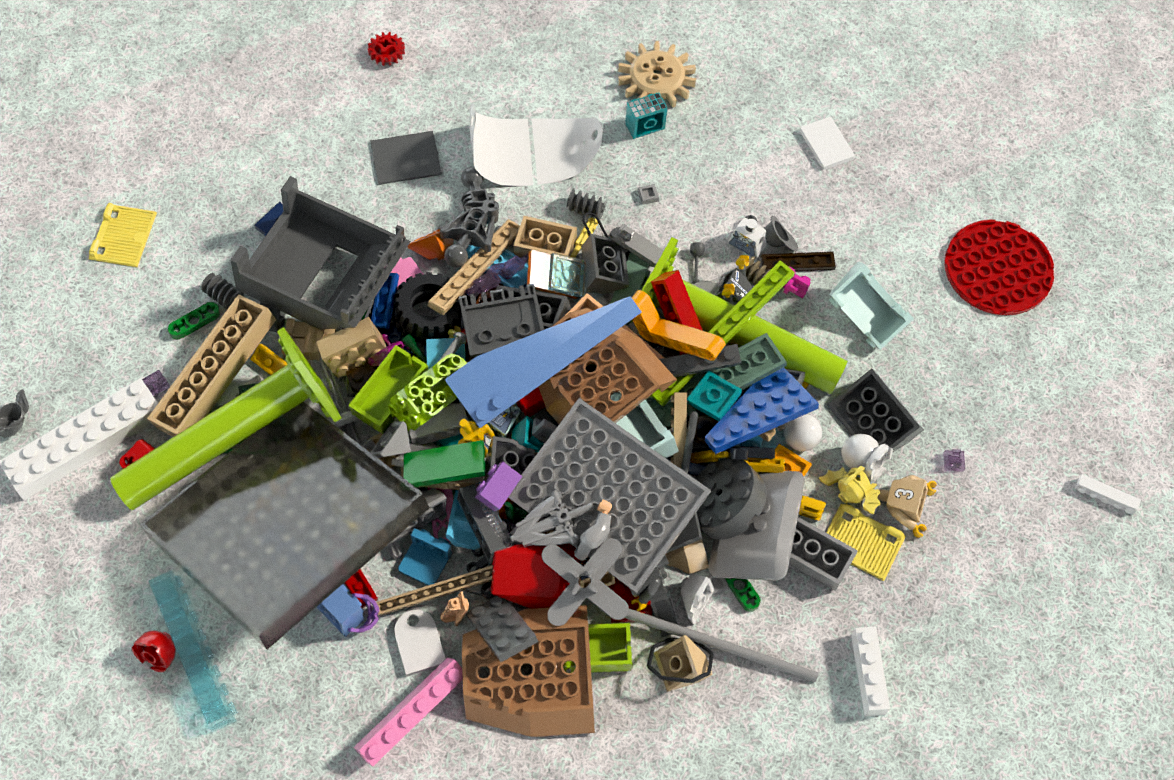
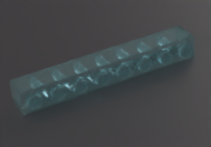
[149,570,238,733]

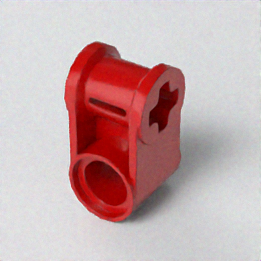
[119,439,155,469]

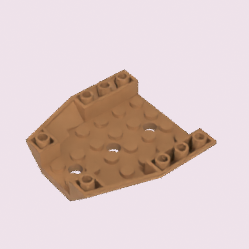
[539,308,677,424]
[462,605,595,737]

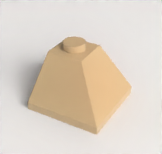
[654,635,713,692]

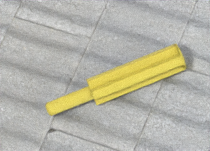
[570,217,598,260]

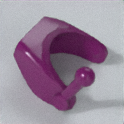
[368,334,404,366]

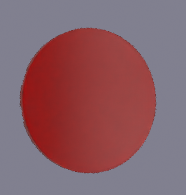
[944,219,1055,315]

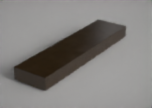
[761,251,836,272]

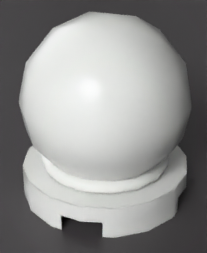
[776,414,822,452]
[841,434,893,481]

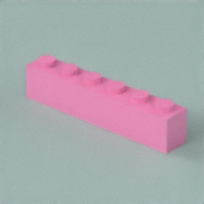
[353,658,463,766]

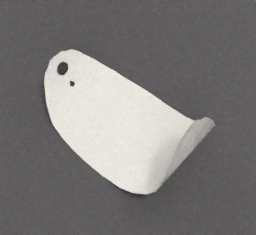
[470,103,603,186]

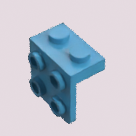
[398,528,452,586]

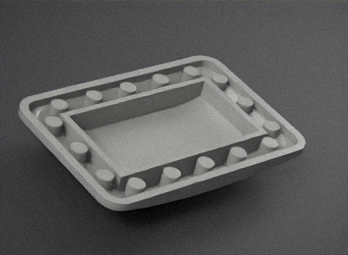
[709,471,805,580]

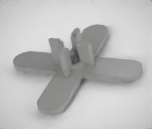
[542,538,629,626]

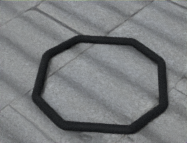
[647,638,714,683]

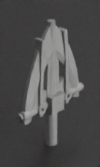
[511,490,595,547]

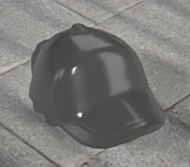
[0,389,29,437]

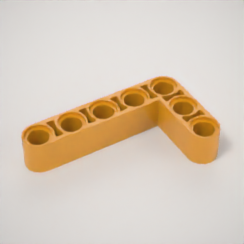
[632,290,726,361]

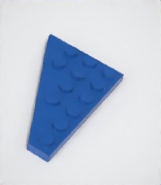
[705,367,819,454]

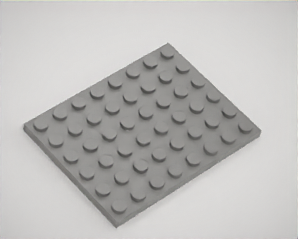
[508,398,711,593]

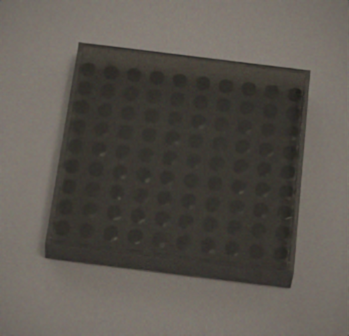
[140,402,429,650]

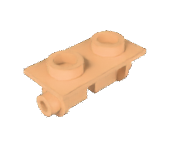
[440,591,469,626]

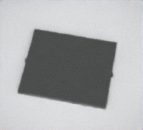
[370,131,442,185]

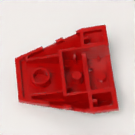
[491,543,580,609]

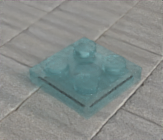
[548,252,587,298]

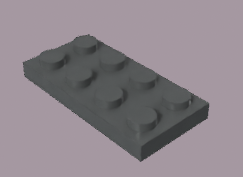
[466,596,538,663]

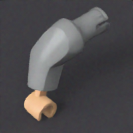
[574,499,612,560]

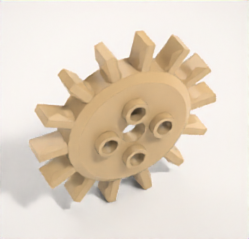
[618,41,696,108]

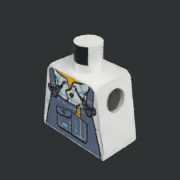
[728,218,766,260]

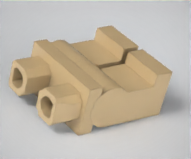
[281,318,337,361]

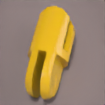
[798,495,826,521]

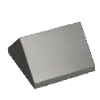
[369,421,411,458]

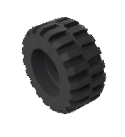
[393,272,464,346]

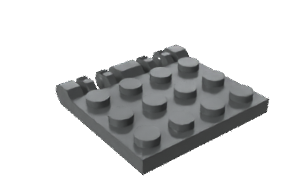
[459,283,544,359]

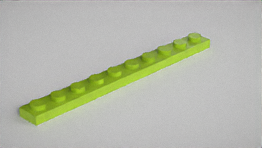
[650,261,795,407]

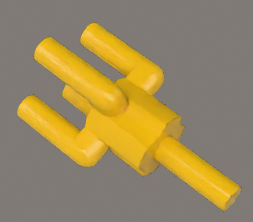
[458,419,495,458]

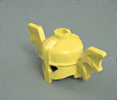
[819,465,881,514]

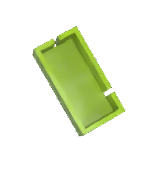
[348,345,429,434]
[563,623,632,673]

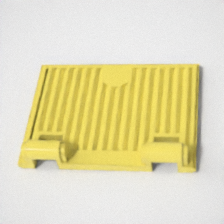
[89,203,157,267]
[826,504,906,581]

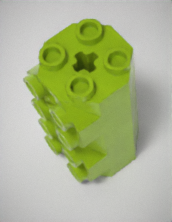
[388,353,467,431]

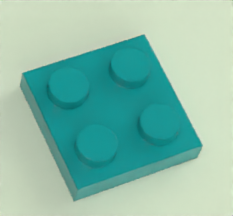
[687,371,742,421]

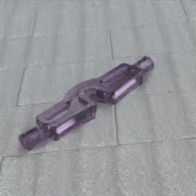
[466,253,529,296]

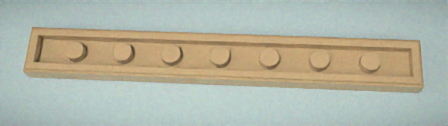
[428,219,520,315]

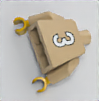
[878,475,937,538]

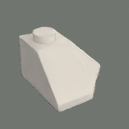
[680,573,714,625]

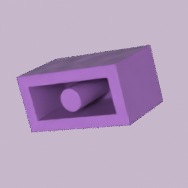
[475,462,522,512]

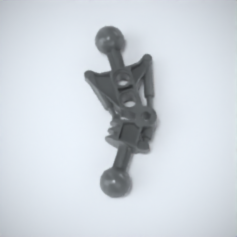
[440,166,499,268]

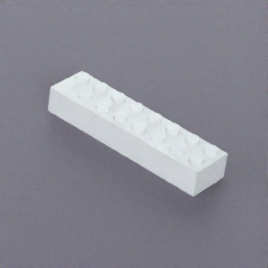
[0,378,158,500]

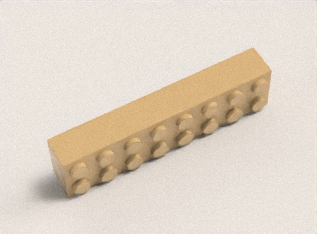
[147,294,276,437]

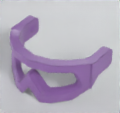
[348,593,380,633]

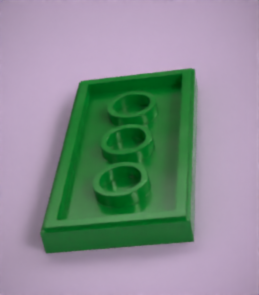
[403,440,485,489]

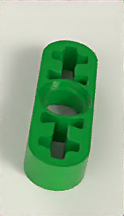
[168,302,220,340]
[725,578,761,612]

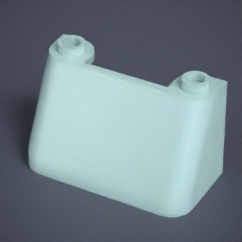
[829,262,914,350]
[611,392,679,458]

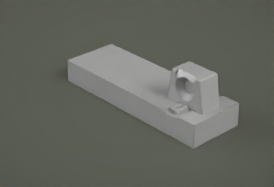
[612,224,664,267]

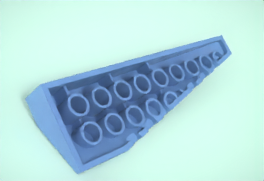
[444,296,642,428]

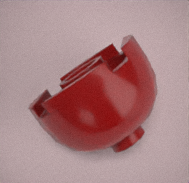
[132,630,176,672]

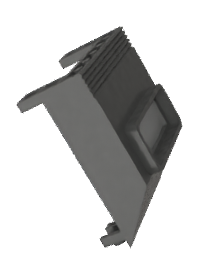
[230,176,411,329]

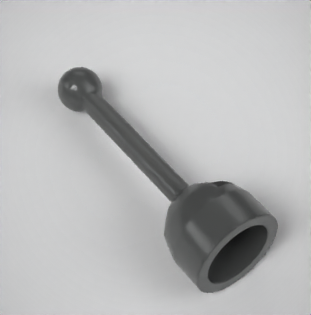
[690,242,705,284]

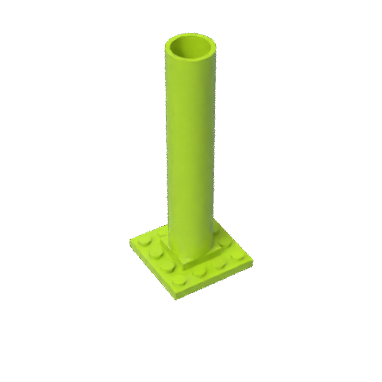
[631,237,848,395]
[110,327,341,510]

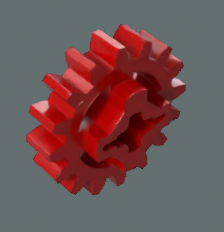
[368,32,405,66]

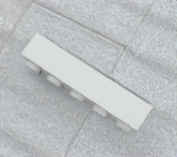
[1075,474,1141,514]

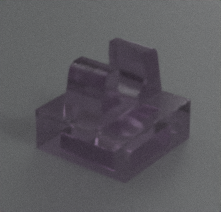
[142,370,170,397]
[943,449,966,471]

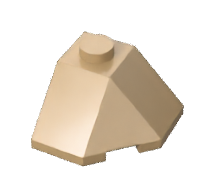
[665,539,709,575]

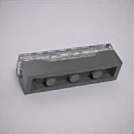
[457,482,516,566]

